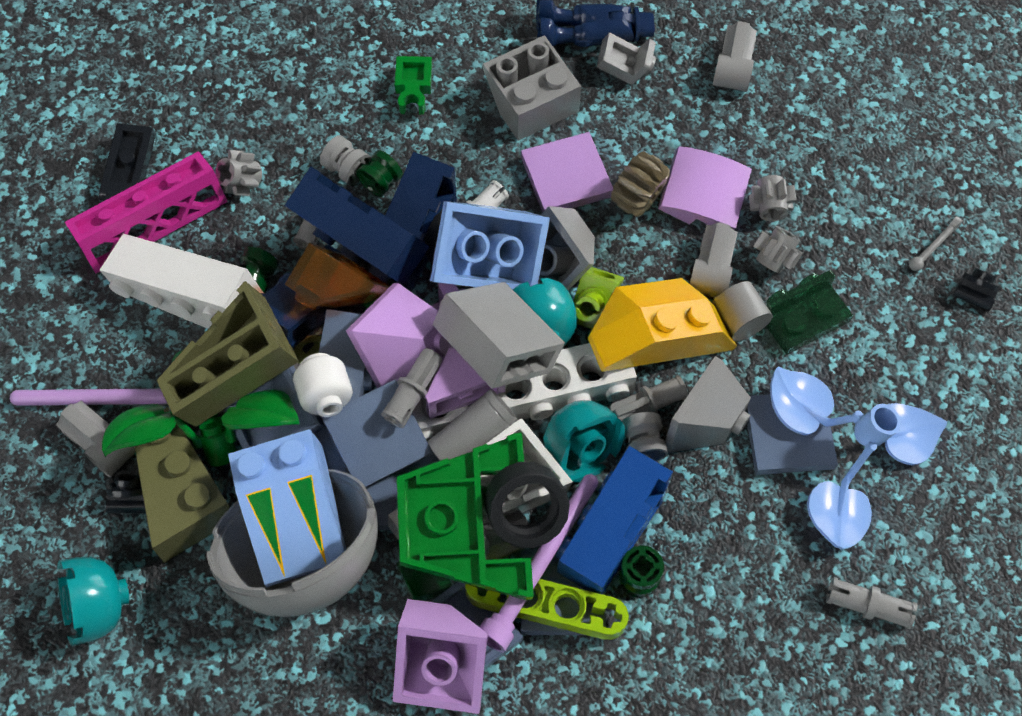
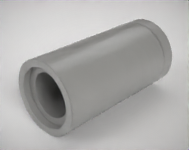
[428,389,517,461]

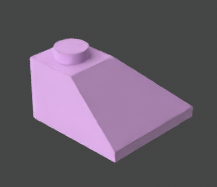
[346,283,454,388]
[393,599,488,714]

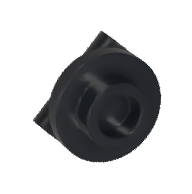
[953,268,1001,311]
[106,474,146,514]

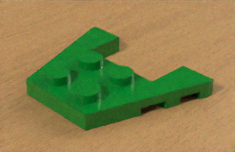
[397,433,534,600]

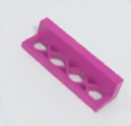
[65,151,228,273]

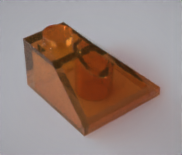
[285,243,391,310]

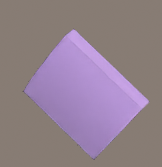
[658,146,752,230]

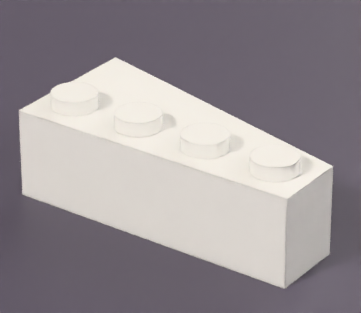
[100,233,263,329]

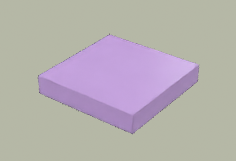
[521,132,613,212]

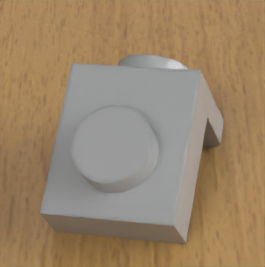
[597,33,656,85]

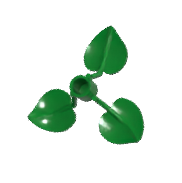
[102,348,299,466]

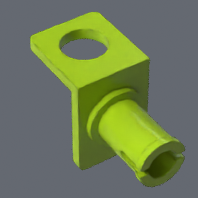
[573,267,624,329]

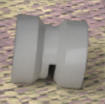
[320,135,371,186]
[622,412,668,462]

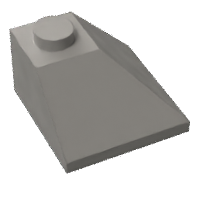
[538,206,595,290]
[665,356,751,453]

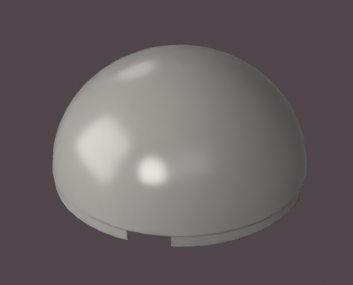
[207,469,378,617]

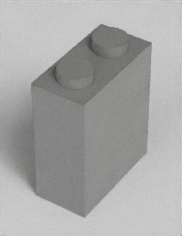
[432,282,565,389]

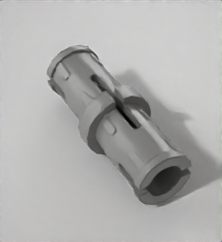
[826,577,918,629]

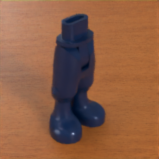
[536,0,655,47]

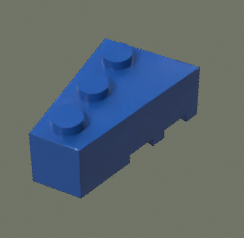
[555,446,673,594]

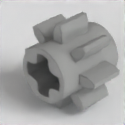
[215,150,262,196]
[749,175,797,221]
[753,226,803,273]

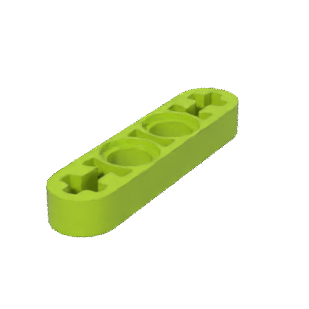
[465,579,629,640]

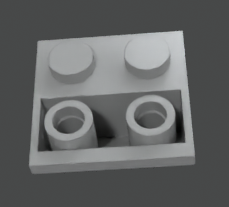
[483,35,581,141]

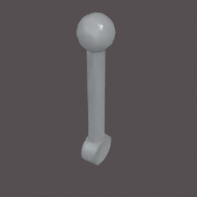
[909,216,963,271]

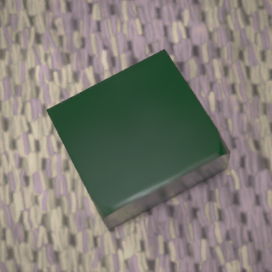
[396,561,452,601]

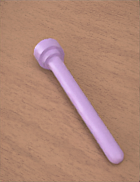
[10,388,167,406]
[479,474,598,653]

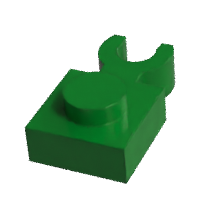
[395,56,432,115]

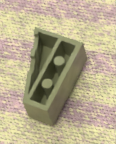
[157,281,299,427]
[135,407,230,563]

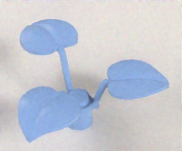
[770,366,947,550]

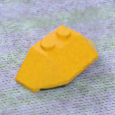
[587,278,737,372]

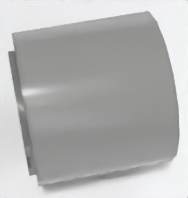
[712,281,773,341]

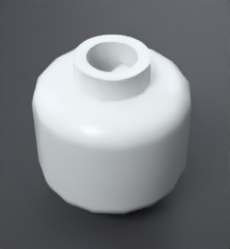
[293,353,353,417]

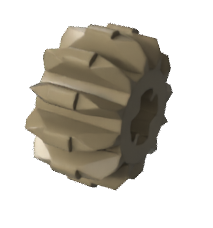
[611,151,670,217]

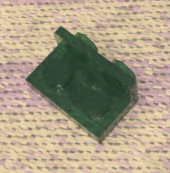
[766,270,853,355]

